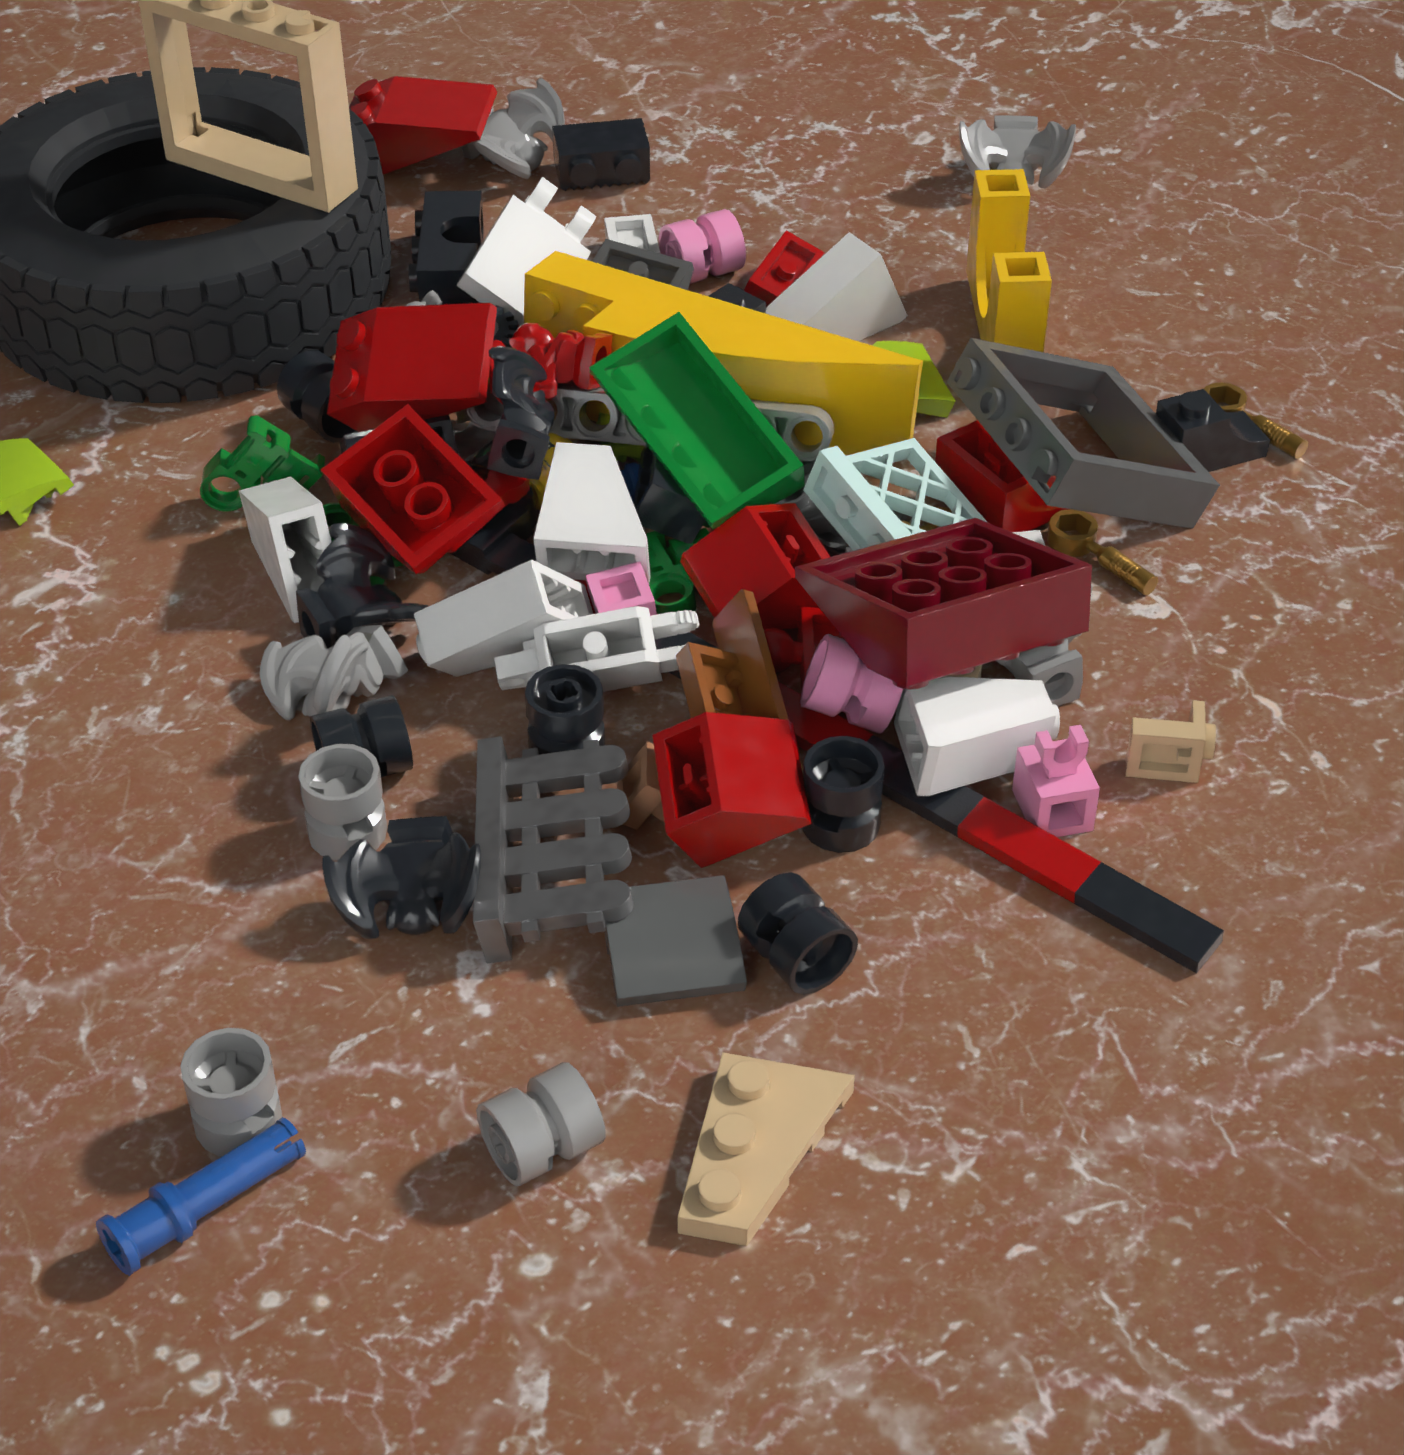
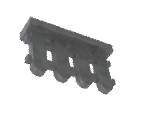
[473,736,634,964]

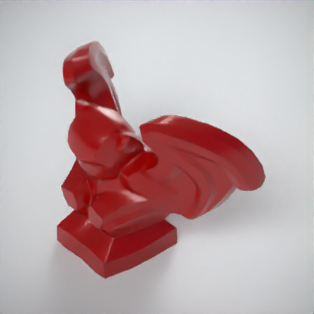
[488,323,612,405]

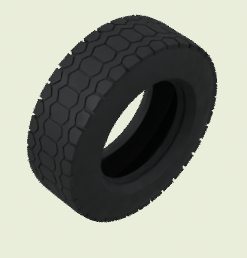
[0,67,391,403]

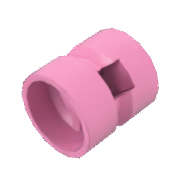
[659,209,746,284]
[800,634,903,734]

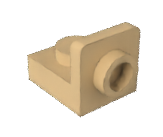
[1125,700,1216,783]

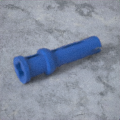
[96,1117,306,1276]

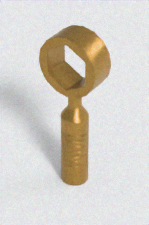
[1203,382,1308,459]
[1047,509,1158,595]

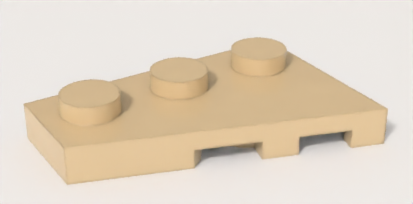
[678,1052,855,1246]

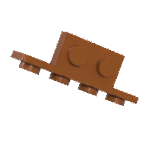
[676,589,803,775]

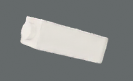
[766,232,908,341]
[534,442,651,584]
[239,477,332,623]
[414,560,593,677]
[894,676,1060,796]

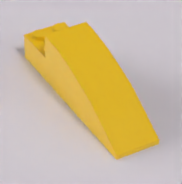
[524,251,923,455]

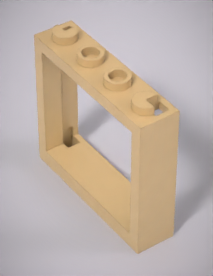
[138,0,358,213]

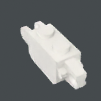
[494,606,699,692]

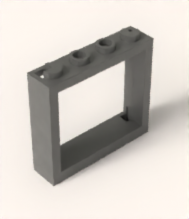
[947,338,1220,529]

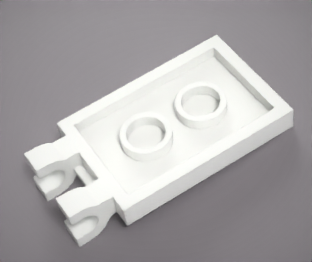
[457,177,597,327]

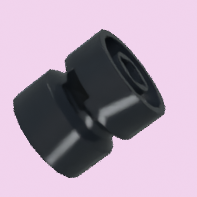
[277,350,358,443]
[525,664,605,755]
[310,695,413,777]
[803,736,885,853]
[738,872,858,995]

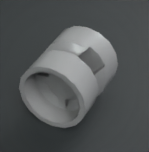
[298,744,387,860]
[180,1028,283,1157]
[476,1062,606,1186]

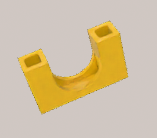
[966,169,1052,352]

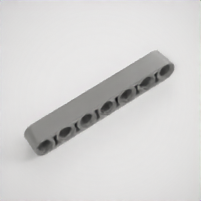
[466,382,834,461]

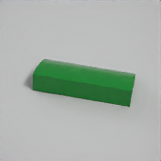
[589,312,805,529]

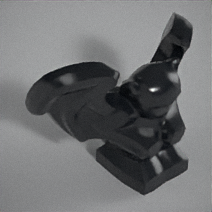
[464,346,555,480]
[296,523,428,649]
[322,816,481,940]

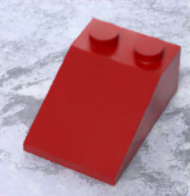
[349,76,497,175]
[327,303,497,432]
[321,404,505,574]

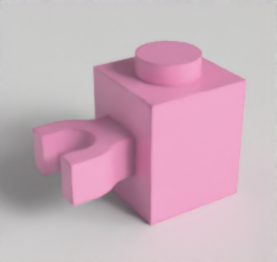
[1012,725,1100,837]

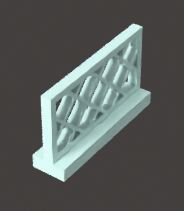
[803,438,988,551]

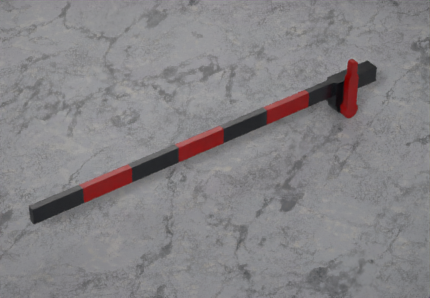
[418,470,1224,974]

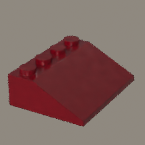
[795,518,1092,689]

